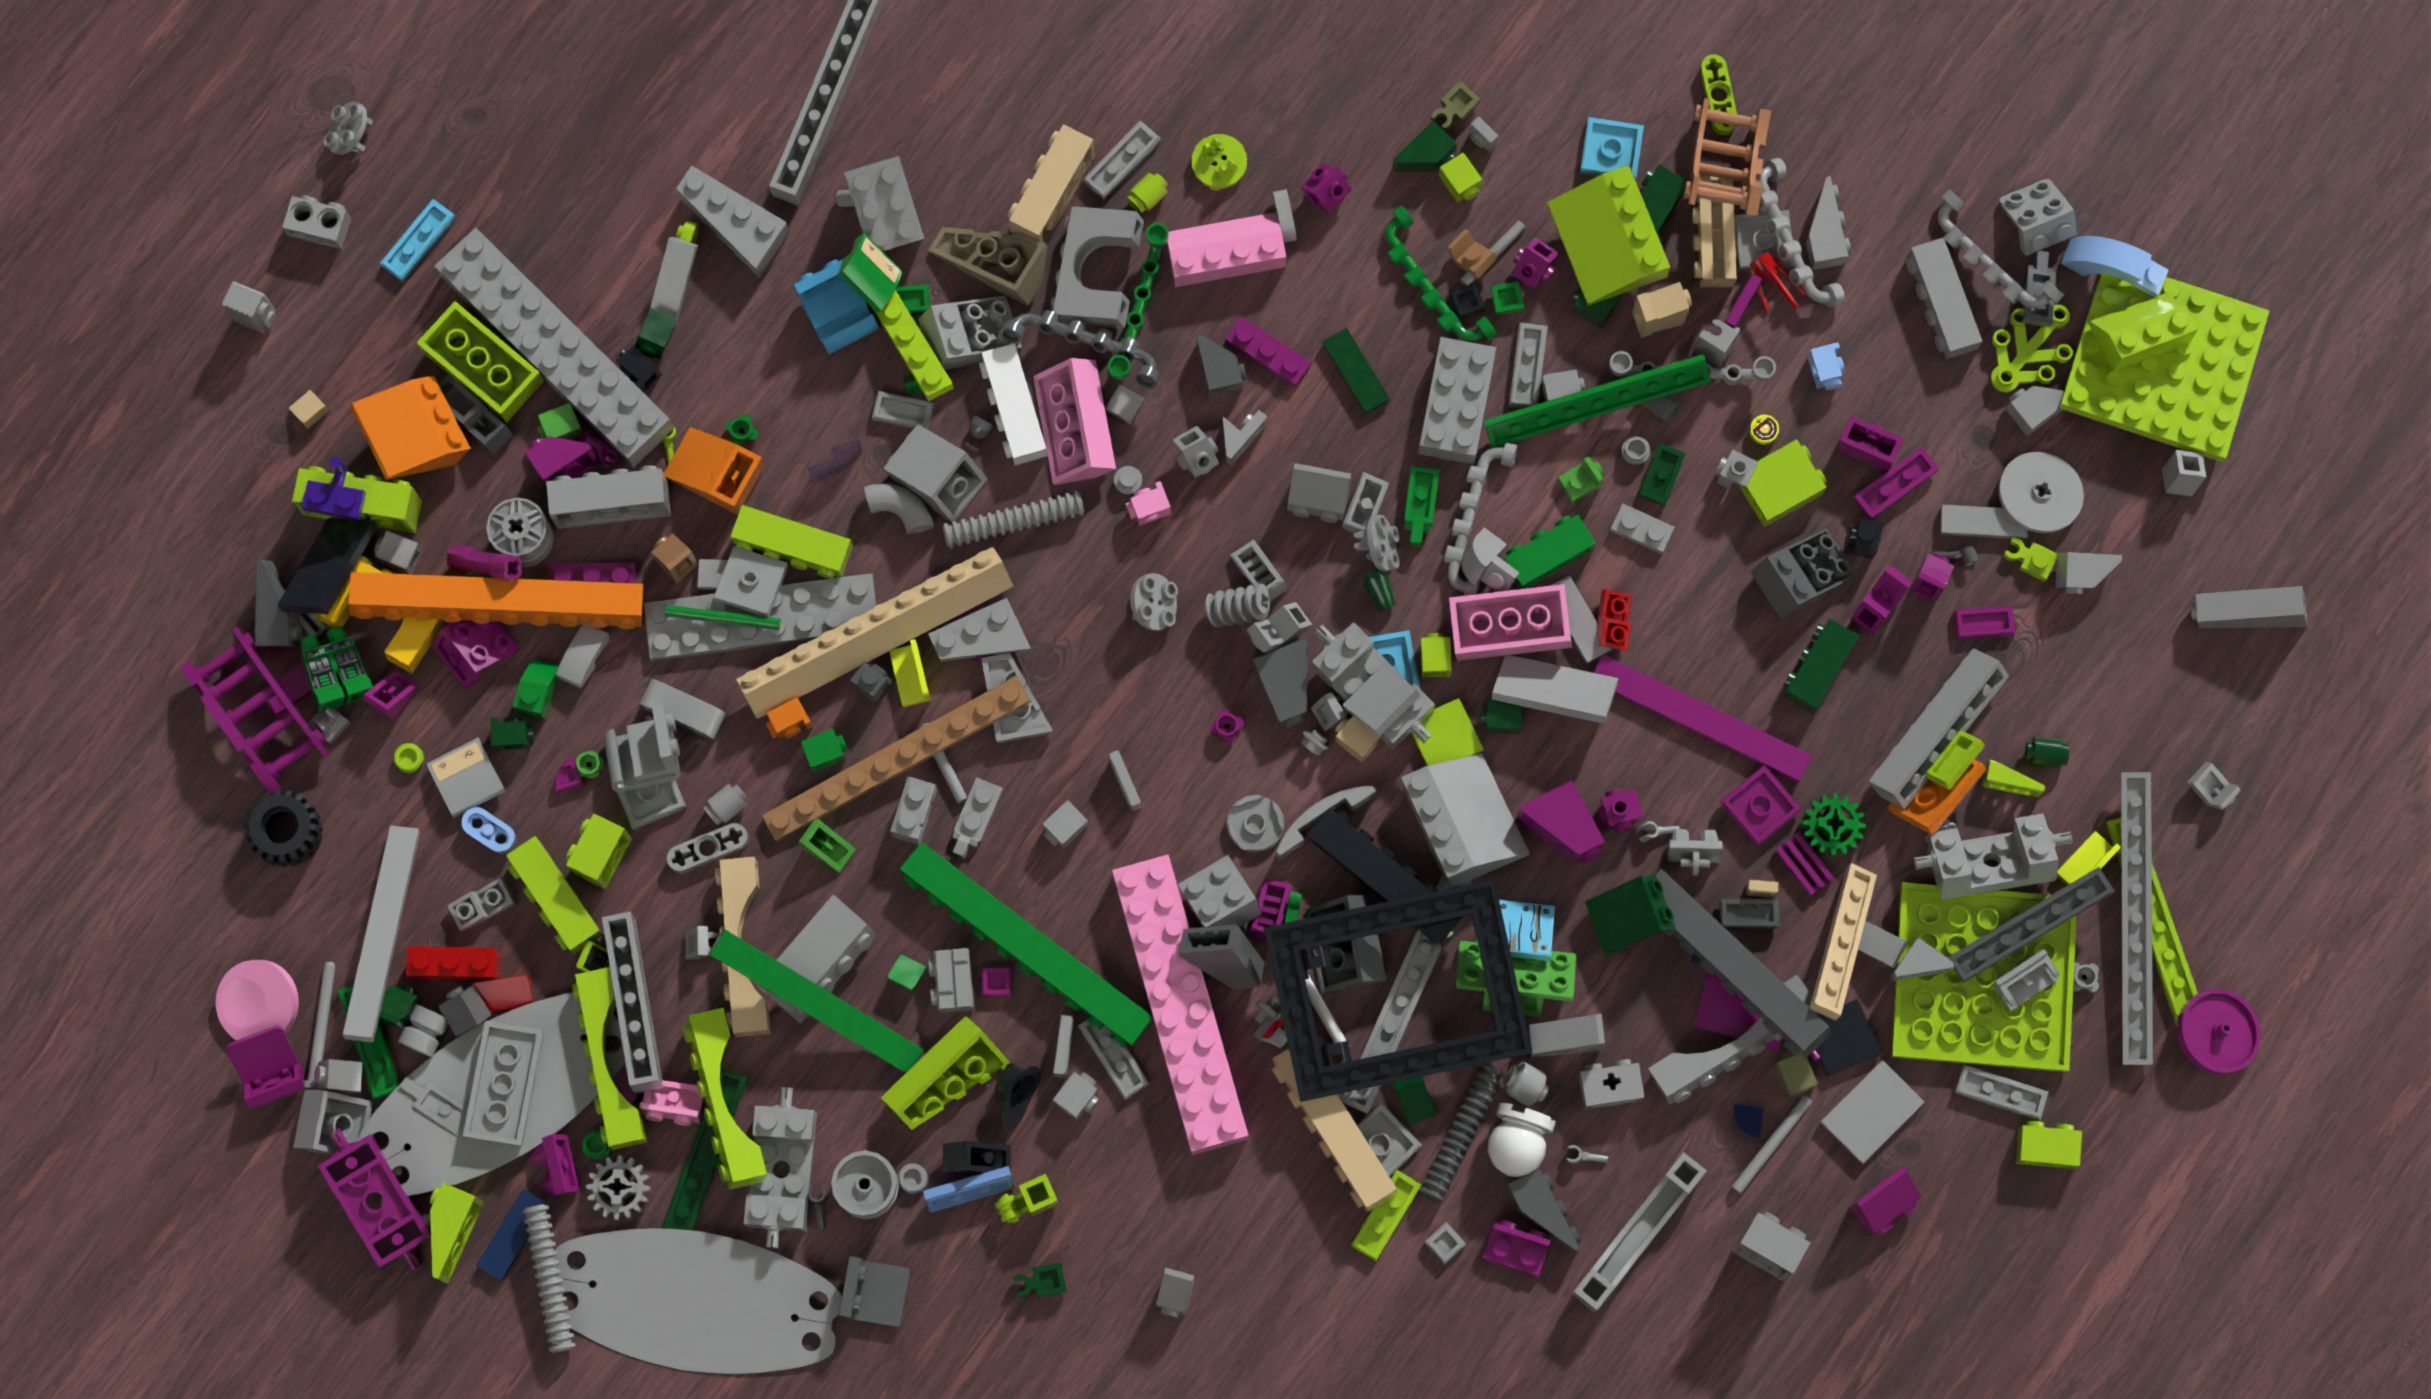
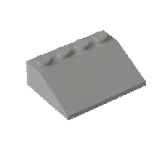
[1401,753,1530,889]

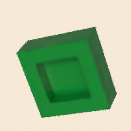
[1490,281,1524,316]

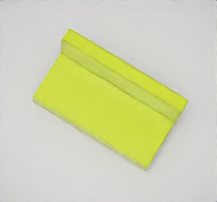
[889,639,931,707]
[2057,831,2121,886]

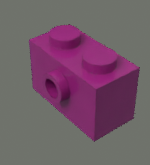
[1835,416,1904,472]

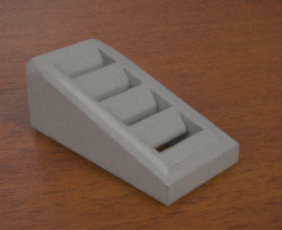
[1230,539,1287,601]

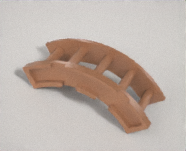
[1684,98,1771,216]

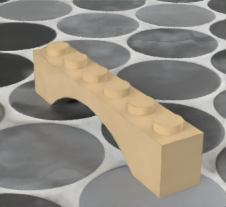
[715,857,771,1037]

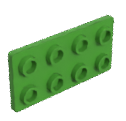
[1456,941,1576,1017]

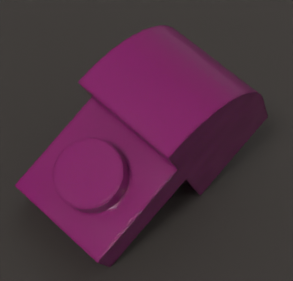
[1850,565,1913,635]

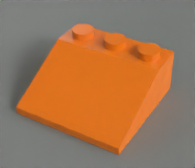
[350,375,471,480]

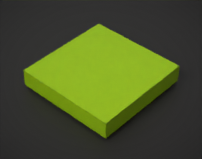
[1411,698,1484,766]

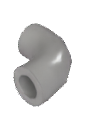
[864,483,934,534]

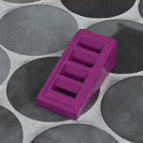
[1250,878,1292,942]

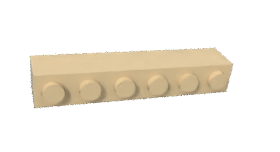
[1271,1049,1397,1212]

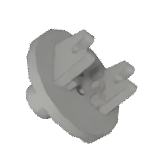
[323,101,373,155]
[1354,514,1399,572]
[1130,573,1178,630]

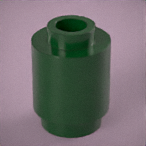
[2025,736,2069,768]

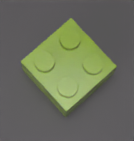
[565,813,632,890]

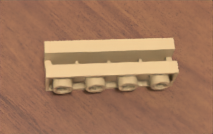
[1692,174,1737,287]

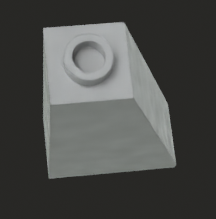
[2191,586,2308,628]

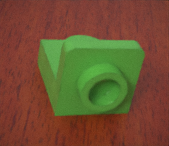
[1557,456,1605,503]

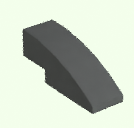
[438,374,514,456]

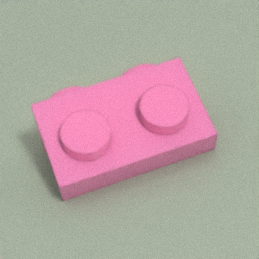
[639,1080,705,1126]

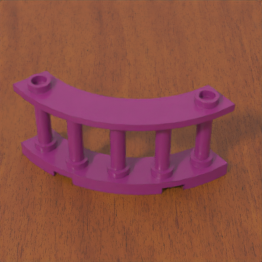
[180,626,329,795]

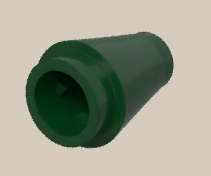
[1361,568,1396,612]

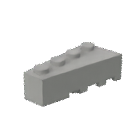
[676,166,790,278]

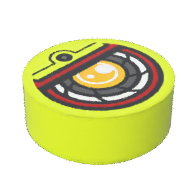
[1749,415,1779,445]

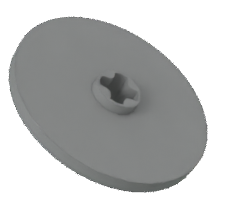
[1998,452,2084,533]

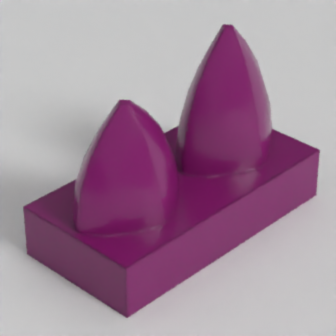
[527,1134,580,1195]

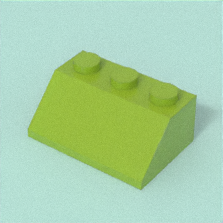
[2088,293,2198,372]

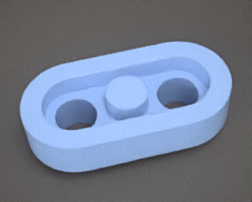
[461,807,516,854]

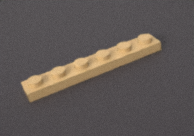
[1809,863,1877,1021]

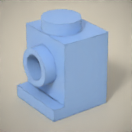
[1807,342,1845,390]

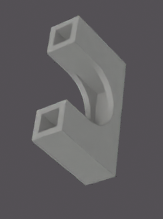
[1051,207,1144,328]

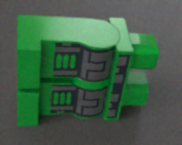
[301,626,373,713]

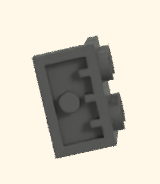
[839,1256,910,1327]

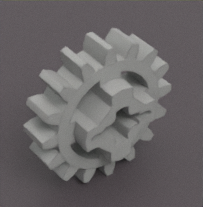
[586,1155,652,1221]

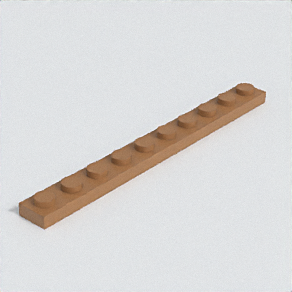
[762,675,1031,842]

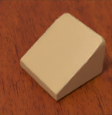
[289,390,329,429]

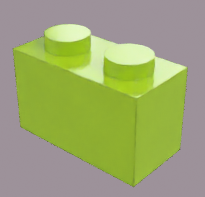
[2016,1121,2082,1169]

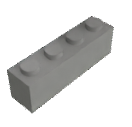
[1906,237,1982,359]

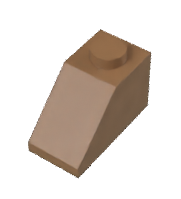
[651,534,698,584]

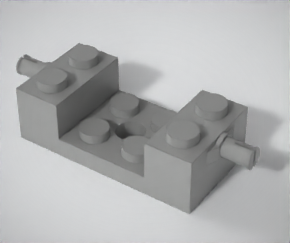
[1312,622,1435,750]
[1914,814,2072,900]
[744,1087,817,1248]

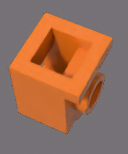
[765,697,813,739]

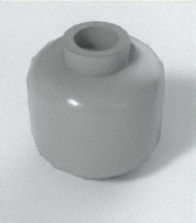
[1503,1062,1549,1106]

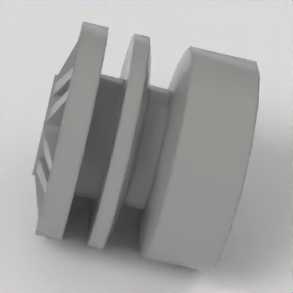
[486,498,554,568]

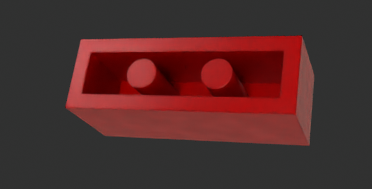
[406,946,501,982]

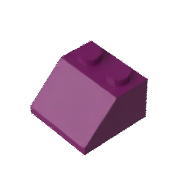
[525,436,599,487]
[1849,1166,1921,1236]

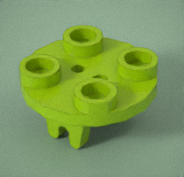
[1192,134,1247,191]

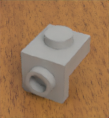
[1715,450,1757,488]
[2187,762,2241,810]

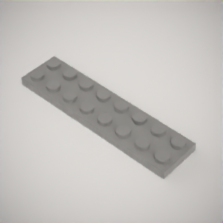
[644,573,877,661]

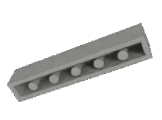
[1869,648,2009,809]
[602,911,664,1094]

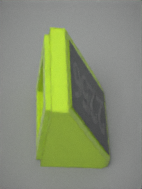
[576,940,609,973]

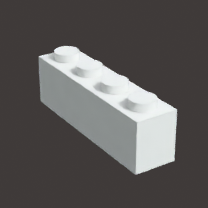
[979,344,1048,465]

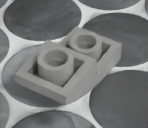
[556,625,609,688]
[447,878,517,931]

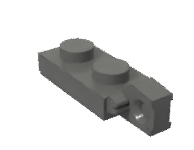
[2022,251,2056,327]

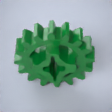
[1801,793,1866,858]

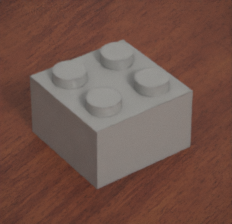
[1178,855,1262,927]

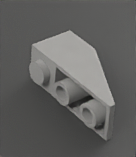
[1806,176,1851,270]

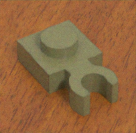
[1431,80,1481,131]

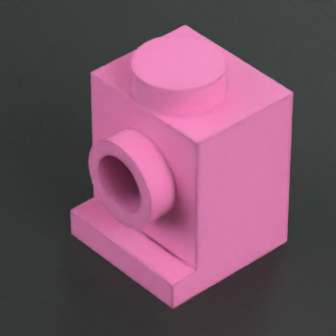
[1125,481,1171,526]

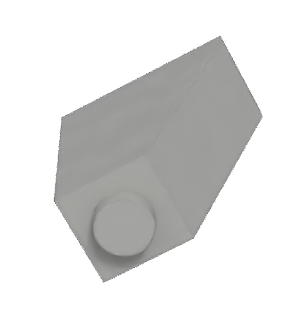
[1527,1014,1605,1058]

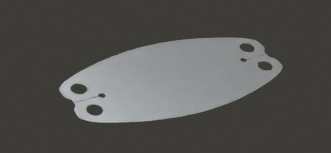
[357,992,625,1196]
[555,1228,842,1374]

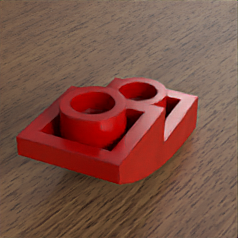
[1598,589,1632,651]

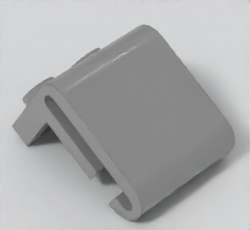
[603,704,681,792]

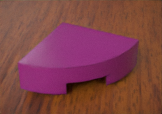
[554,757,584,795]

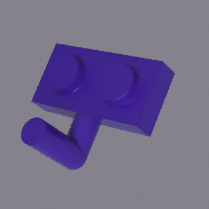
[301,457,366,521]

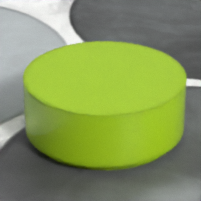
[394,743,424,773]

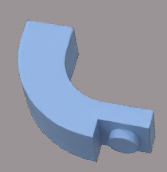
[2061,236,2168,297]

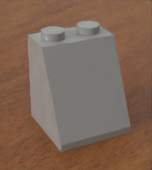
[883,424,988,523]

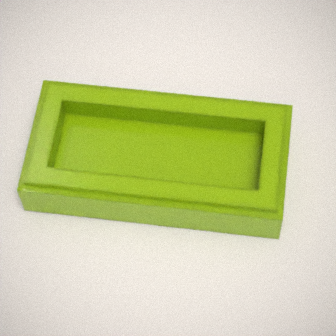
[1925,730,1985,790]

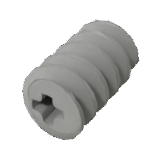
[1205,584,1270,628]

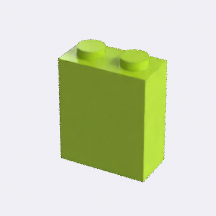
[1738,439,1827,528]

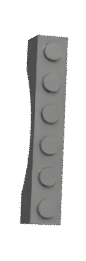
[1648,975,1816,1105]
[1571,1152,1707,1313]

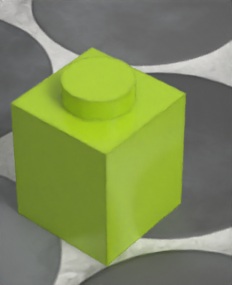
[1439,152,1482,203]
[1420,633,1452,678]

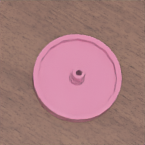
[216,960,299,1040]

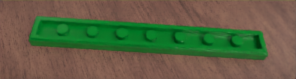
[1484,354,1711,448]
[708,929,924,1073]

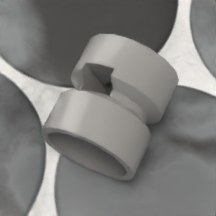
[397,1005,449,1058]

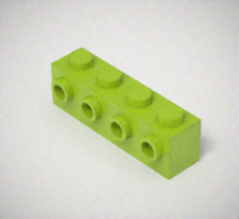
[731,505,853,579]
[506,836,603,954]

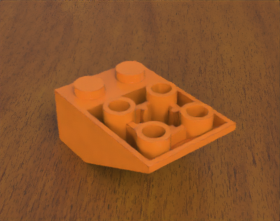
[664,427,765,515]

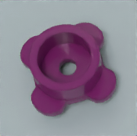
[1210,709,1244,743]

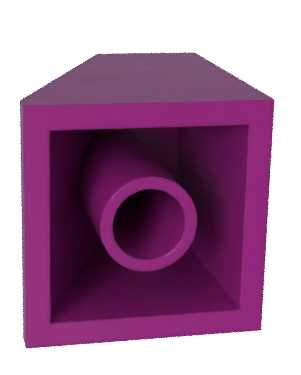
[1517,780,1605,865]

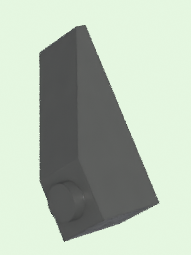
[255,559,302,647]

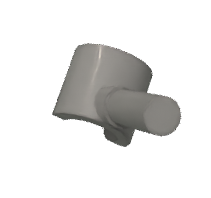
[1637,821,1680,842]
[1566,1145,1608,1164]

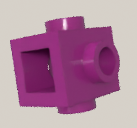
[1300,163,1352,213]
[1511,238,1559,289]
[1597,789,1644,833]

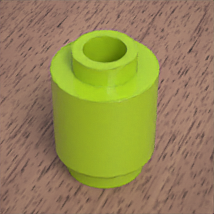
[1126,173,1168,214]

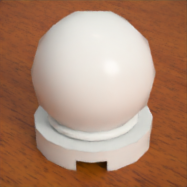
[1488,1103,1556,1177]

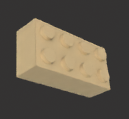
[1007,124,1095,244]

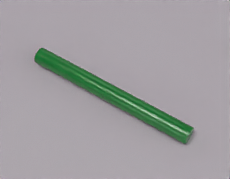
[665,605,781,630]

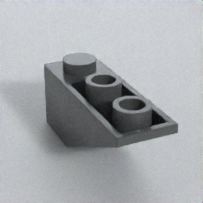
[1506,1169,1582,1253]

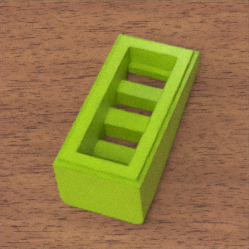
[1982,759,2045,798]

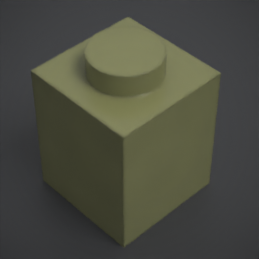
[1774,1051,1818,1099]

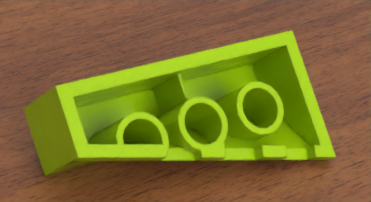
[881,1016,1010,1130]

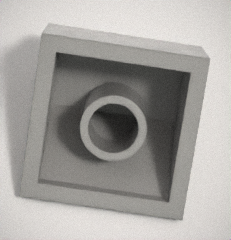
[1287,463,1351,523]
[293,1090,373,1155]

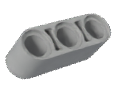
[639,679,726,740]

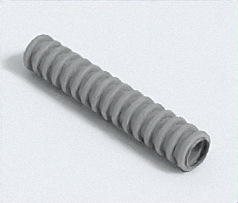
[942,491,1085,548]
[522,1204,576,1353]

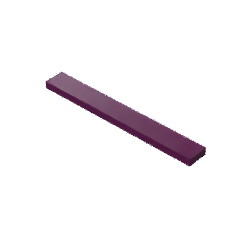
[1594,654,1812,783]

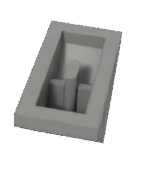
[1891,938,1954,981]

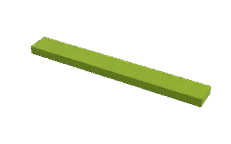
[2106,817,2198,1027]

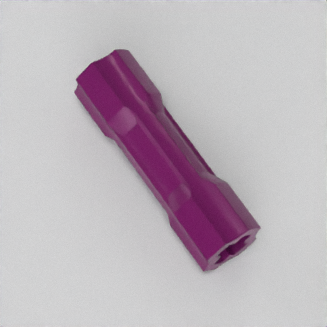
[446,545,522,581]

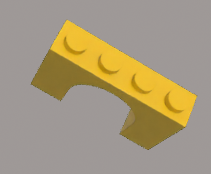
[313,555,446,674]

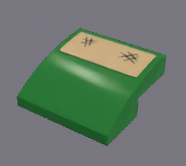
[839,233,902,313]

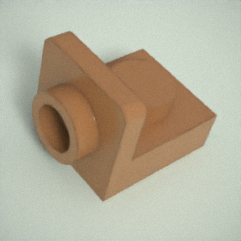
[1447,229,1497,278]

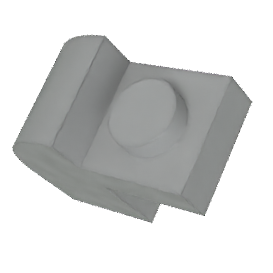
[1462,527,1520,592]
[1247,602,1312,654]

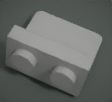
[2000,179,2077,256]

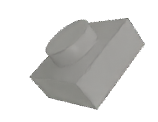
[1470,117,1499,152]

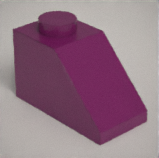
[1910,554,1954,603]

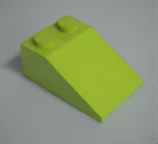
[430,1183,485,1284]

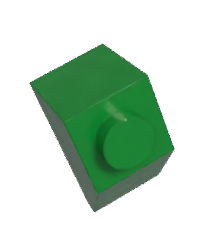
[513,658,559,721]

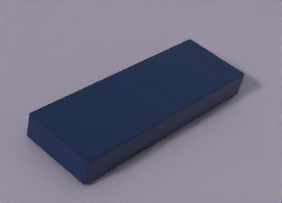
[476,1189,549,1281]

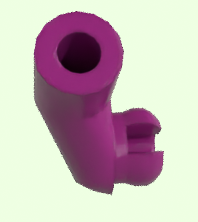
[579,432,618,467]

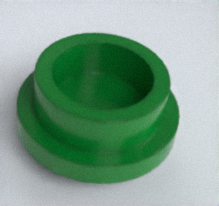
[582,1130,611,1160]

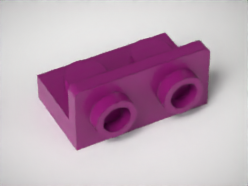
[1482,1220,1551,1277]

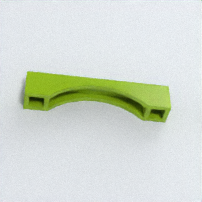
[572,967,647,1150]
[683,1008,767,1190]

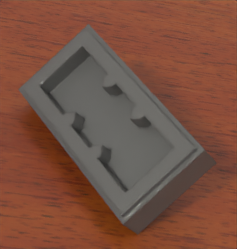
[1719,899,1779,929]

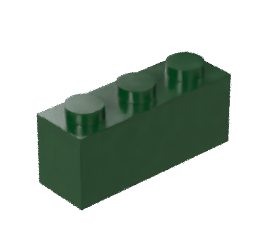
[1783,618,1859,714]

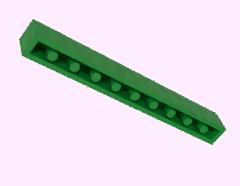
[900,842,1153,1049]

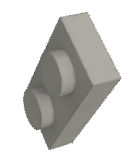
[1610,503,1675,555]

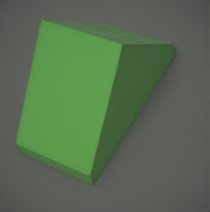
[799,818,856,873]

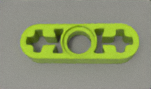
[1700,54,1737,136]

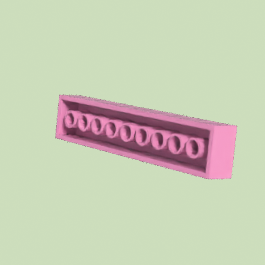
[1112,854,1249,1155]

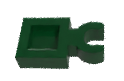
[1013,1262,1067,1298]

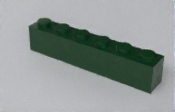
[1571,164,1688,329]

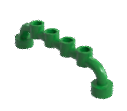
[1385,205,1497,342]
[1108,223,1169,380]

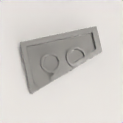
[928,598,1031,662]
[981,653,1054,744]

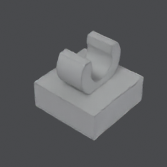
[1311,692,1349,732]
[308,708,350,745]
[685,926,718,960]

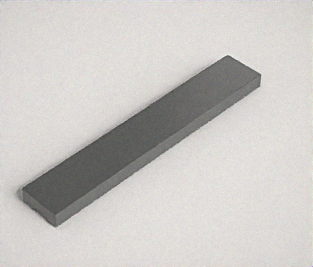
[1948,867,2115,983]

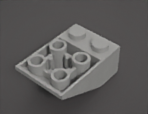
[918,296,1022,370]

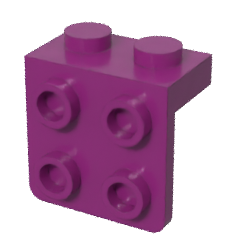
[227,1025,305,1109]

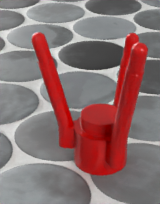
[1748,252,1807,312]

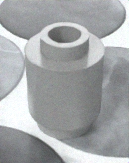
[703,783,748,825]

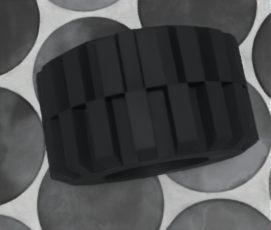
[243,789,323,867]

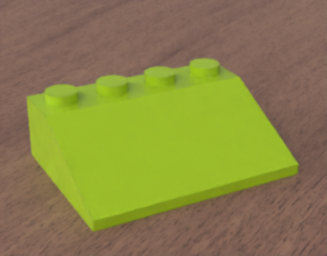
[1547,165,1670,306]

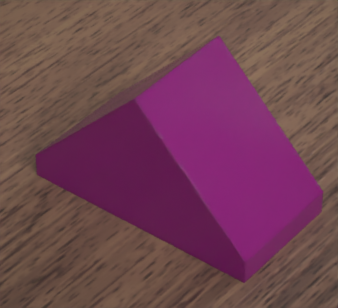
[362,670,418,722]

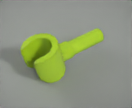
[661,427,676,465]

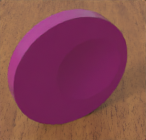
[2177,989,2261,1075]

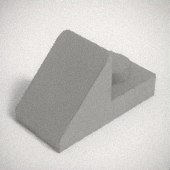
[1223,410,1268,466]

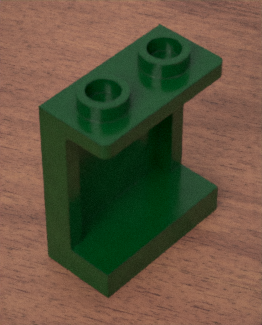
[1585,874,1675,956]

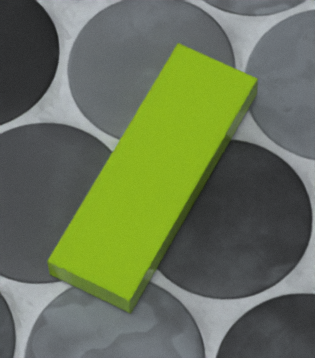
[1351,1169,1422,1261]

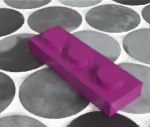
[1225,316,1311,388]
[1853,447,1939,521]
[549,563,637,584]

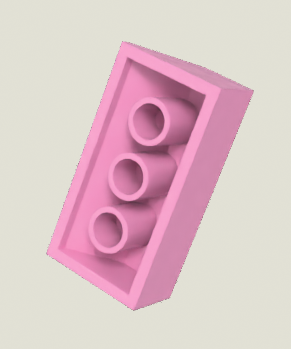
[1167,212,1286,287]
[1033,358,1116,485]

